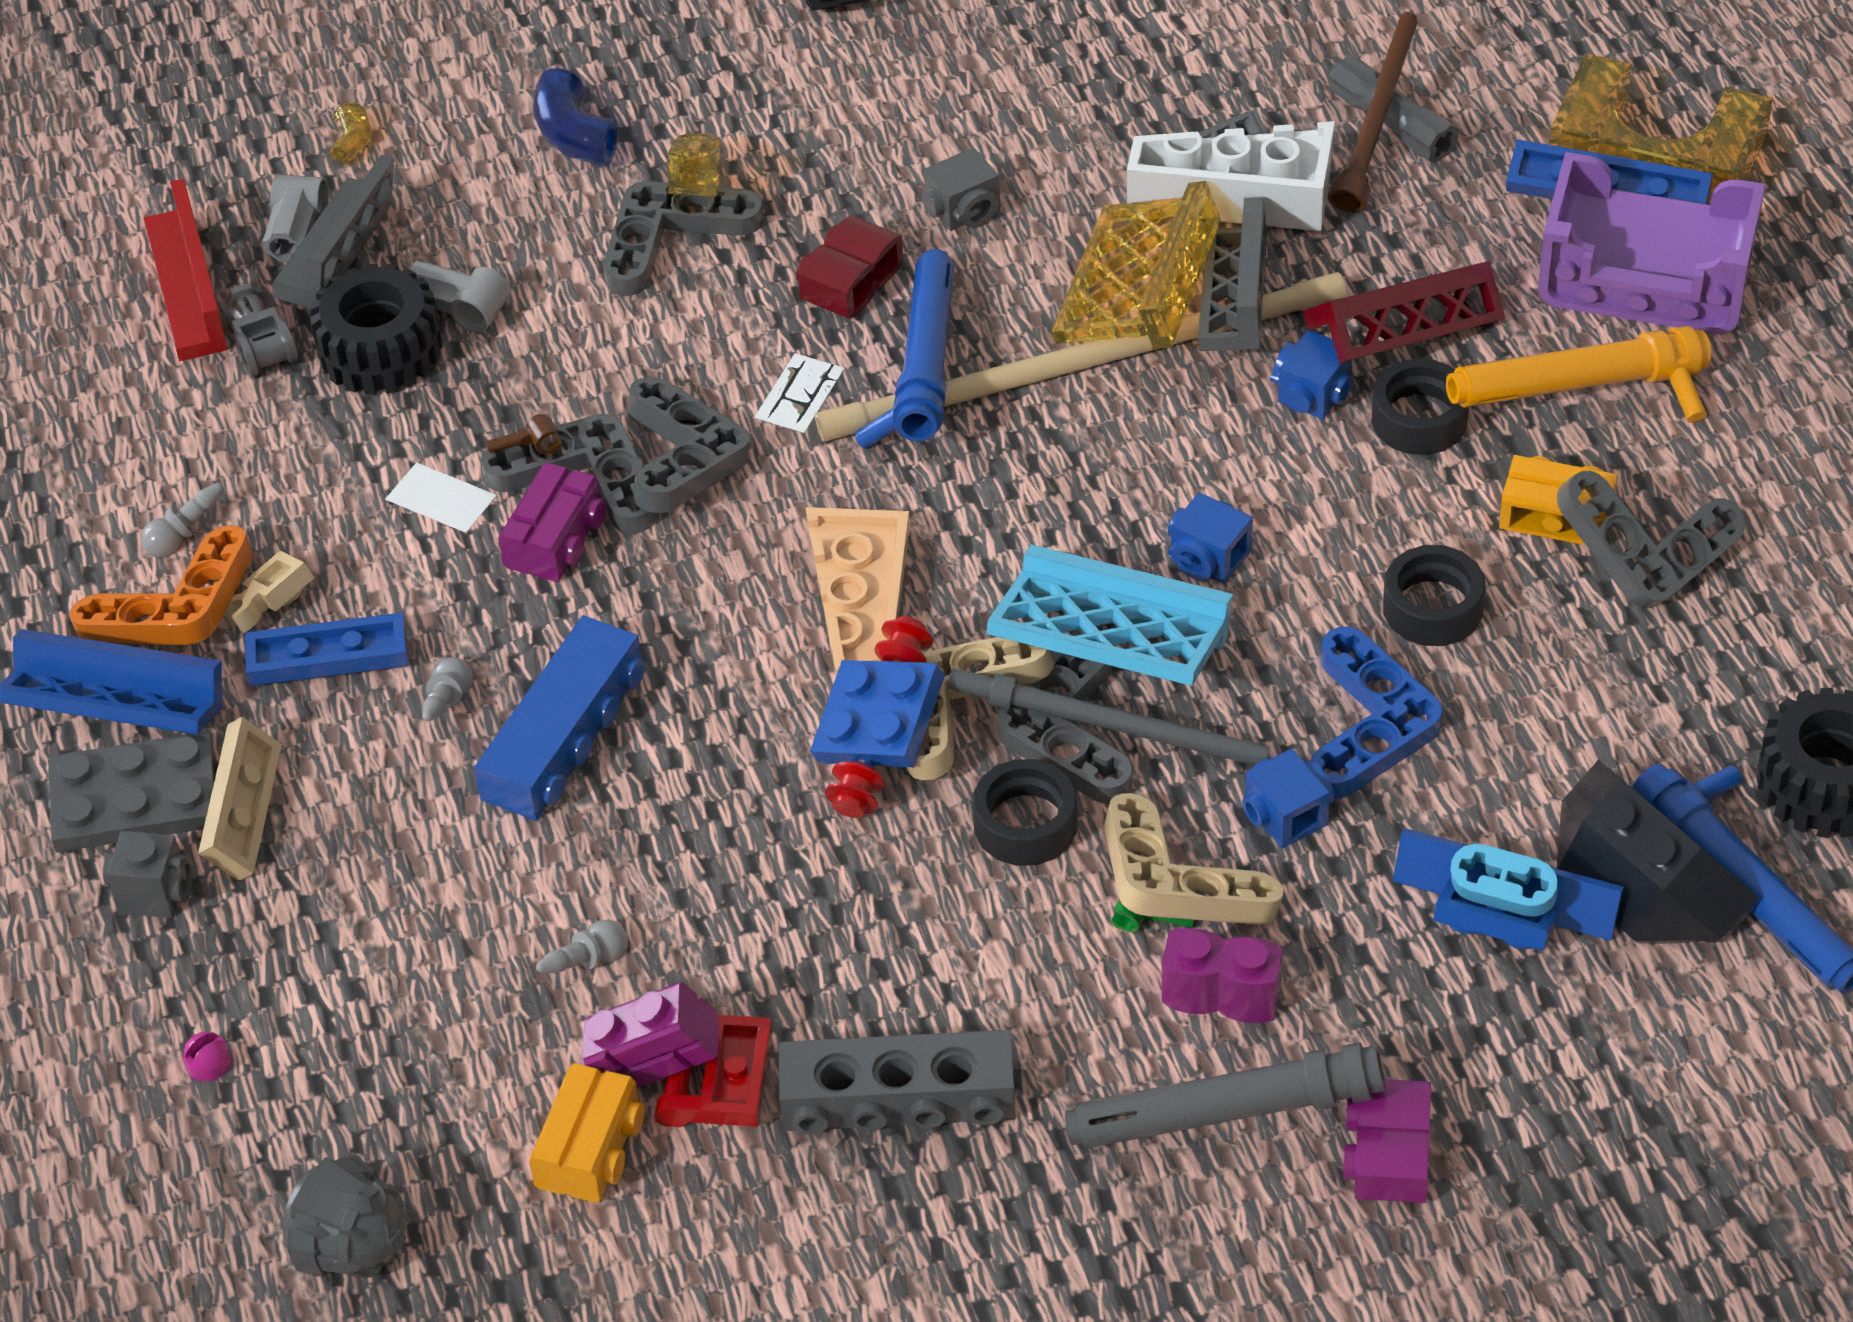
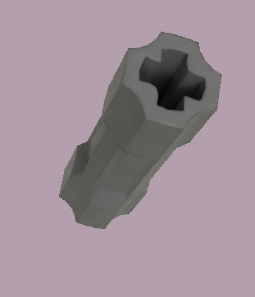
[1328,54,1458,163]

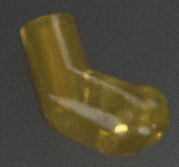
[329,101,373,165]

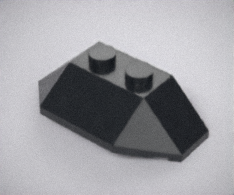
[1556,759,1761,944]

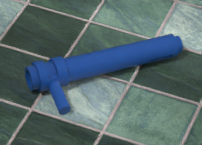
[855,249,955,449]
[1632,764,1853,994]

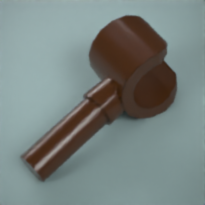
[486,414,562,454]

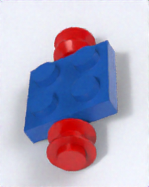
[810,616,945,818]

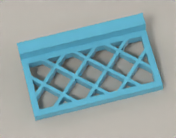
[986,544,1233,686]

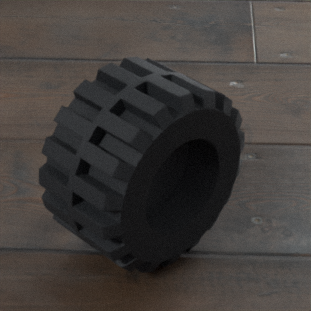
[310,264,442,395]
[1757,688,1853,838]

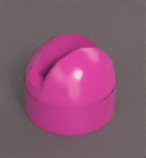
[183,1032,232,1081]

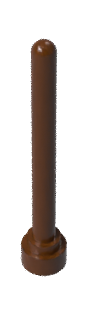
[1328,12,1418,213]

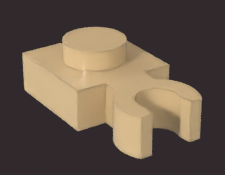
[223,551,315,633]

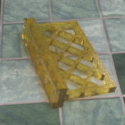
[1051,181,1221,349]

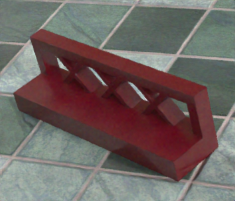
[1303,261,1506,363]

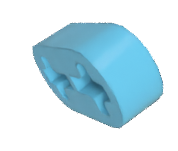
[1450,844,1558,917]

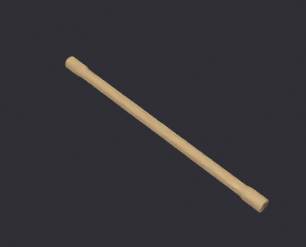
[815,272,1347,442]

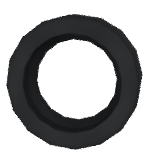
[1371,358,1469,455]
[1383,545,1485,646]
[973,759,1077,866]

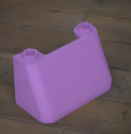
[1538,152,1765,335]

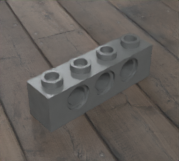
[779,1030,1016,1134]

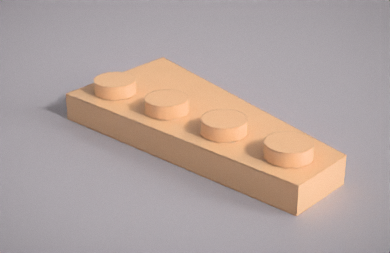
[806,507,910,675]

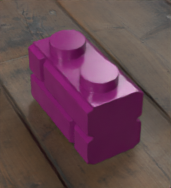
[498,462,606,582]
[582,981,719,1088]

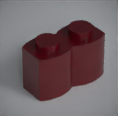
[796,215,903,319]

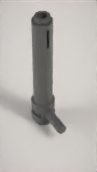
[1065,1042,1386,1149]

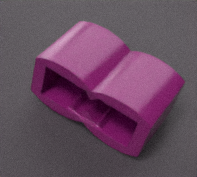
[1162,928,1283,1023]
[1343,1079,1431,1203]

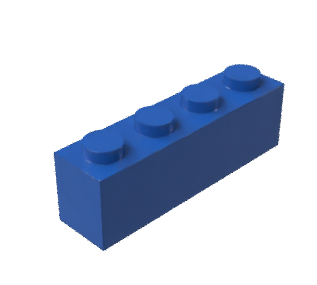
[474,615,645,821]

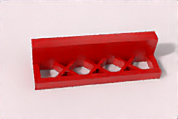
[143,178,228,362]

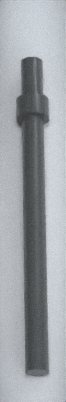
[947,668,1270,766]

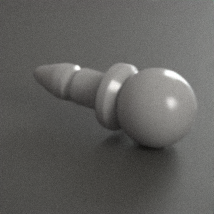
[141,483,224,557]
[422,657,474,722]
[536,920,628,973]

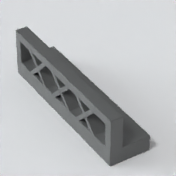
[273,155,395,308]
[1198,197,1267,351]

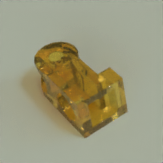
[668,133,720,196]

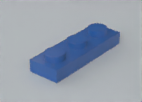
[245,612,409,686]

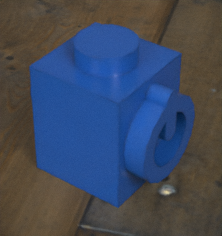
[1270,330,1353,419]
[1168,492,1253,584]
[1242,749,1334,849]

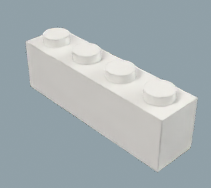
[1127,121,1335,231]

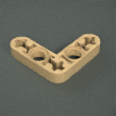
[907,637,1055,780]
[1104,793,1283,925]

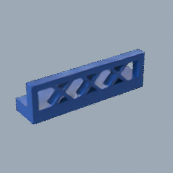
[1506,139,1713,205]
[0,629,222,735]

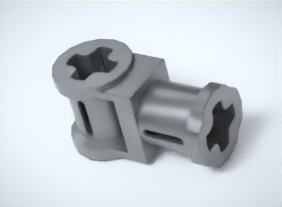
[222,284,298,378]

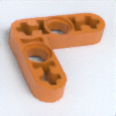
[69,525,253,645]

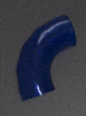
[532,68,617,166]

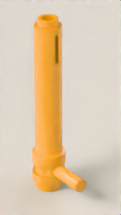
[1446,326,1711,423]

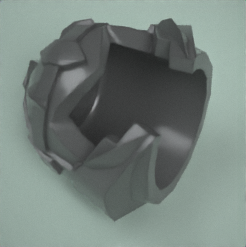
[282,1154,407,1278]

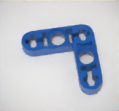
[1311,627,1442,799]

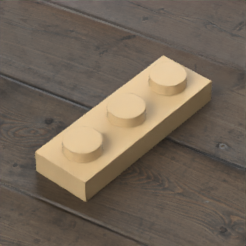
[198,717,282,880]

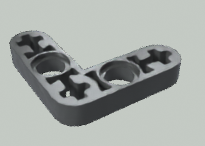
[604,181,763,296]
[628,377,750,513]
[481,414,657,534]
[1556,471,1745,608]
[997,633,1132,804]

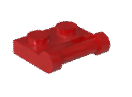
[654,1015,773,1127]

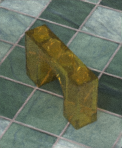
[1549,53,1773,203]

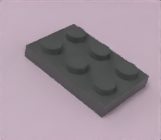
[48,731,215,853]

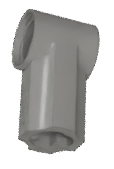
[262,175,329,263]
[410,261,511,333]

